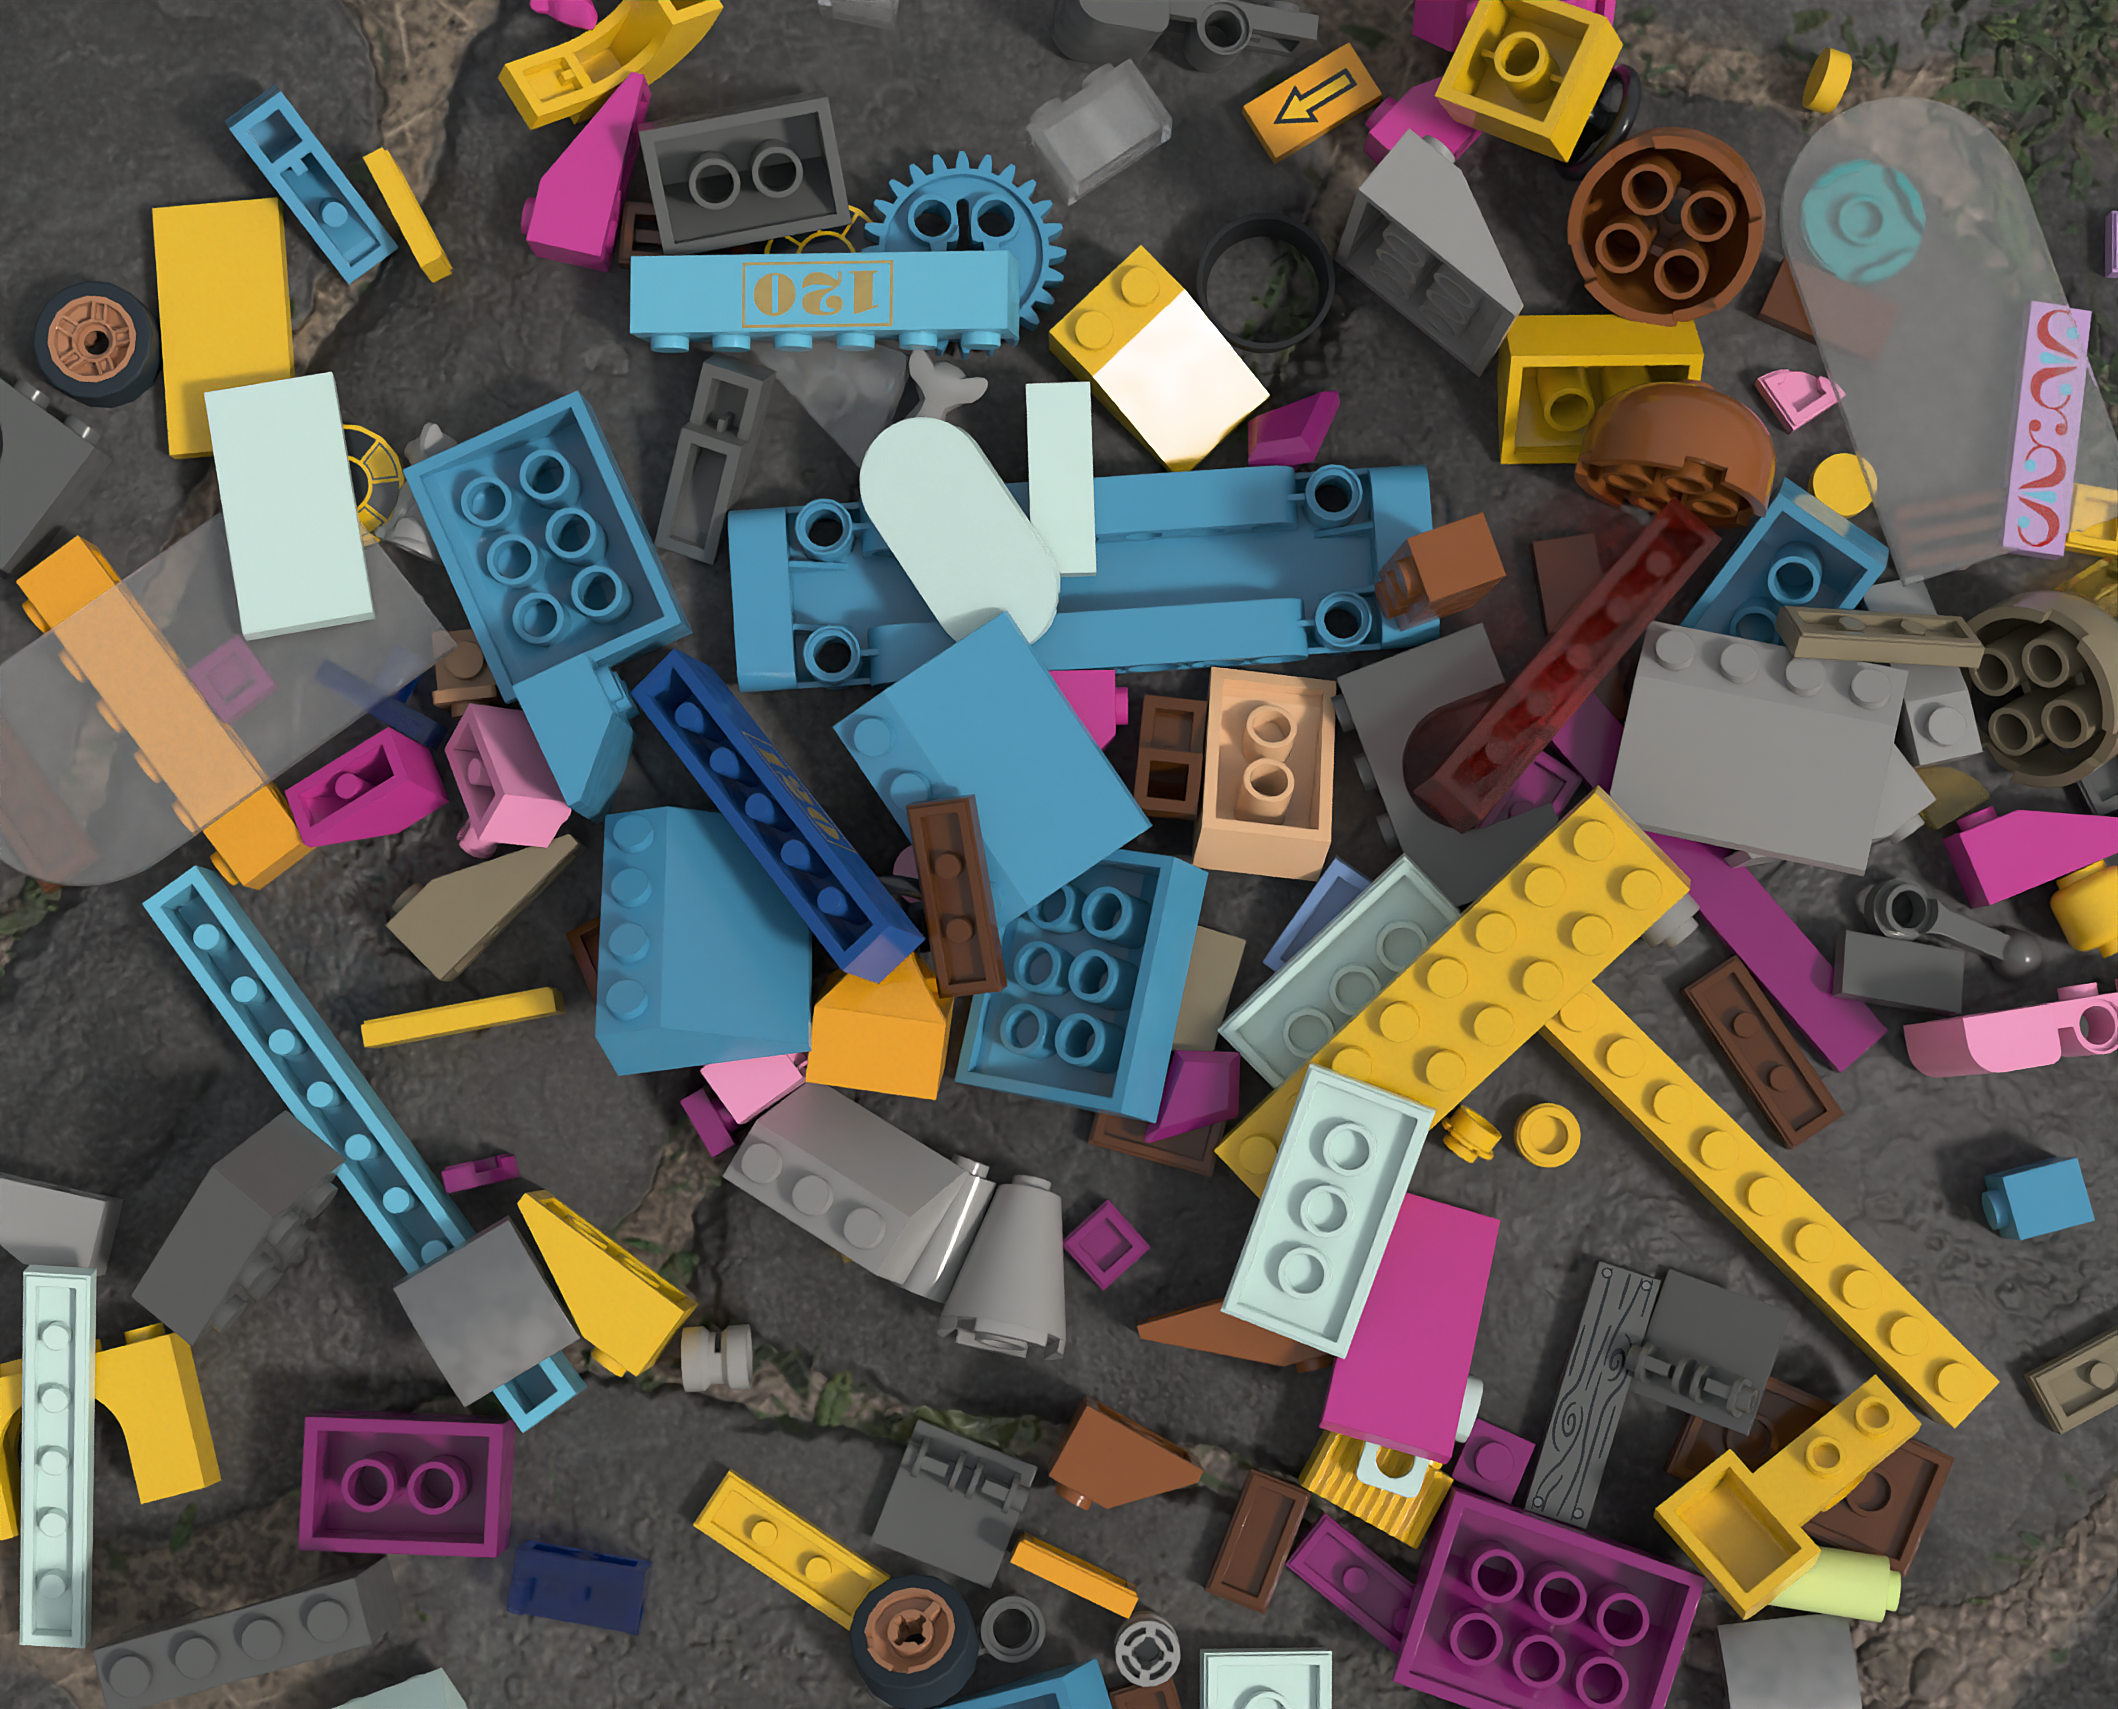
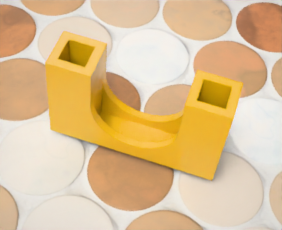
[0,1322,221,1541]

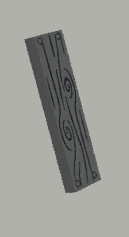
[1521,1260,1661,1529]

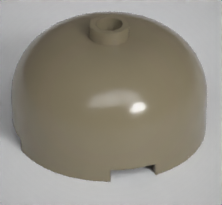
[1959,590,2118,788]

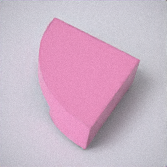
[1753,369,1845,435]

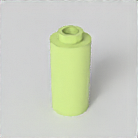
[1768,1546,1901,1623]

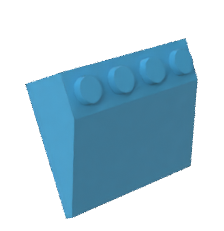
[402,390,693,704]
[833,611,1153,930]
[595,806,812,1076]
[954,849,1208,1123]

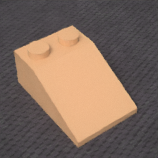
[1192,666,1337,882]

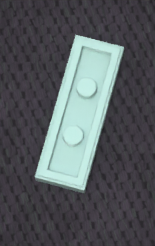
[1026,382,1096,577]

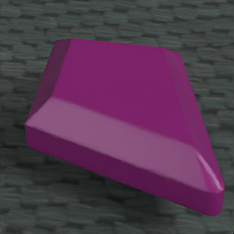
[1248,390,1340,471]
[1143,1050,1240,1143]

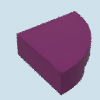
[441,1153,520,1194]

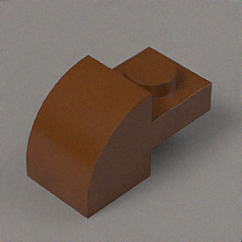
[1133,694,1208,821]

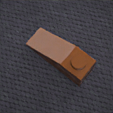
[1135,1296,1334,1373]

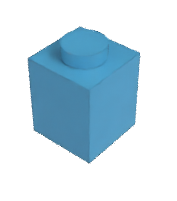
[1982,1156,2095,1240]

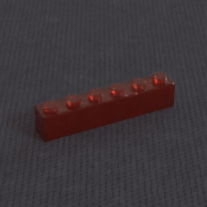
[1413,497,1722,835]

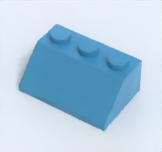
[512,652,641,824]

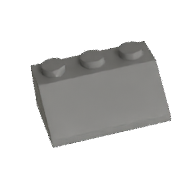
[722,1082,970,1285]

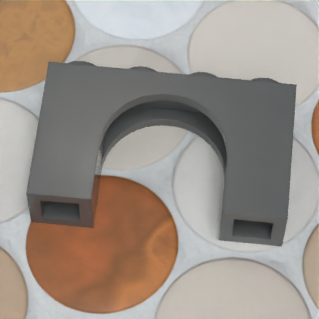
[0,362,113,579]
[1331,622,1559,909]
[92,1555,404,1709]

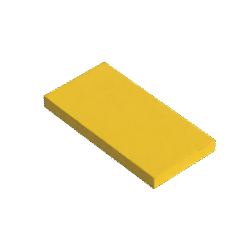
[152,197,295,460]

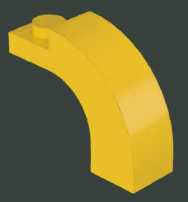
[498,0,724,130]

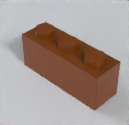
[1375,512,1506,632]

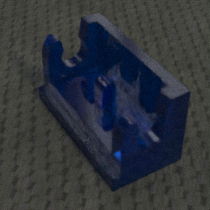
[507,1540,653,1636]

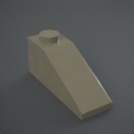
[385,834,587,983]

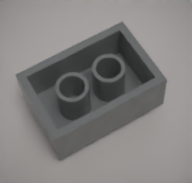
[131,1110,346,1346]

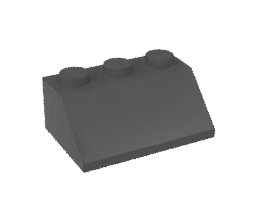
[637,89,852,256]

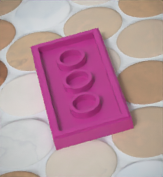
[1319,1192,1500,1465]

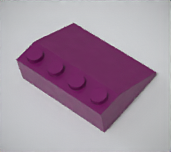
[1392,1484,1706,1709]

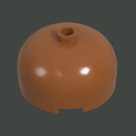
[1567,126,1766,327]
[1574,379,1776,529]

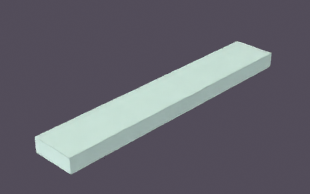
[20,1265,97,1648]

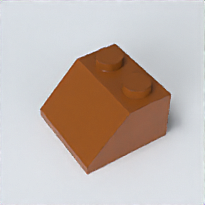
[1048,1394,1204,1510]

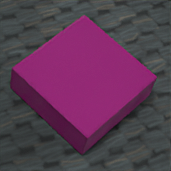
[1063,1199,1151,1290]

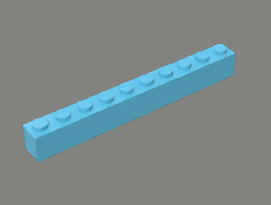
[142,865,587,1433]

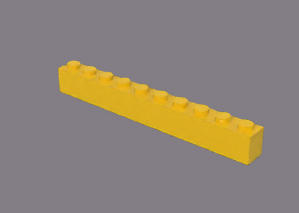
[1537,981,2000,1429]

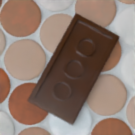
[1663,1376,1955,1578]

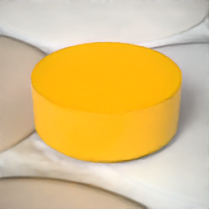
[1802,47,1852,115]
[1808,453,1876,519]
[1513,1103,1581,1167]

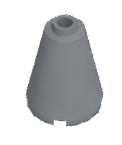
[937,1175,1066,1360]

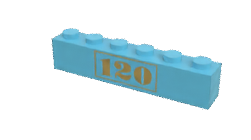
[630,250,1020,353]

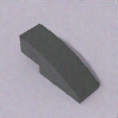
[654,352,777,565]

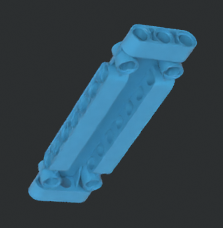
[728,464,1440,693]

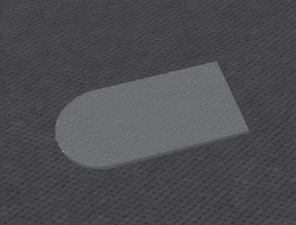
[1780,97,2118,587]
[0,510,458,886]

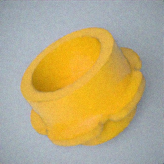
[1441,1105,1502,1163]

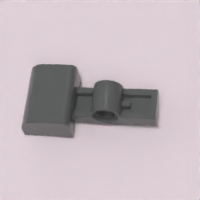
[1052,0,1319,74]

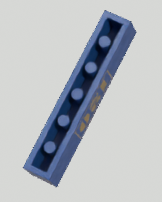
[630,648,925,984]

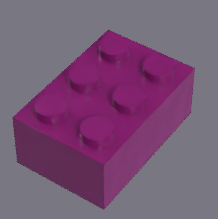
[298,1409,516,1558]

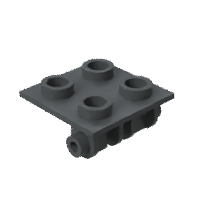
[1625,1269,1792,1436]
[871,1419,1038,1589]

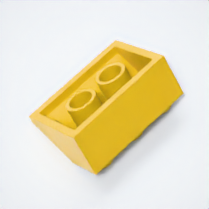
[1497,314,1704,464]

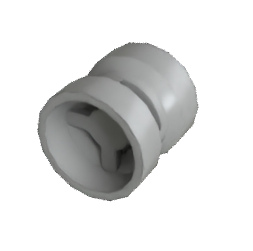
[681,1324,753,1392]
[1114,1611,1180,1687]

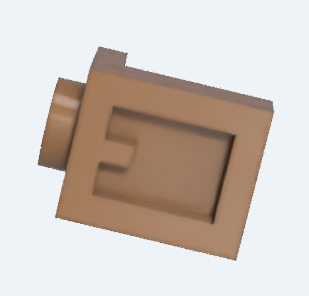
[432,629,507,720]

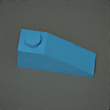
[225,84,399,284]

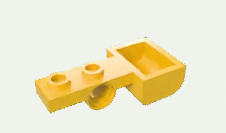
[1654,1374,1922,1620]

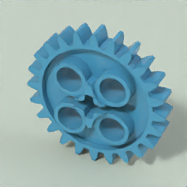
[861,151,1066,360]

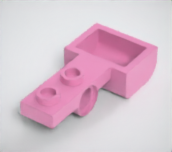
[1903,978,2118,1078]

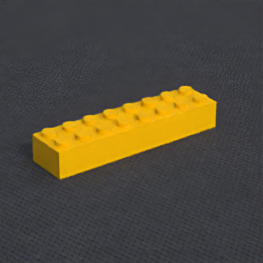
[1214,785,1691,1200]

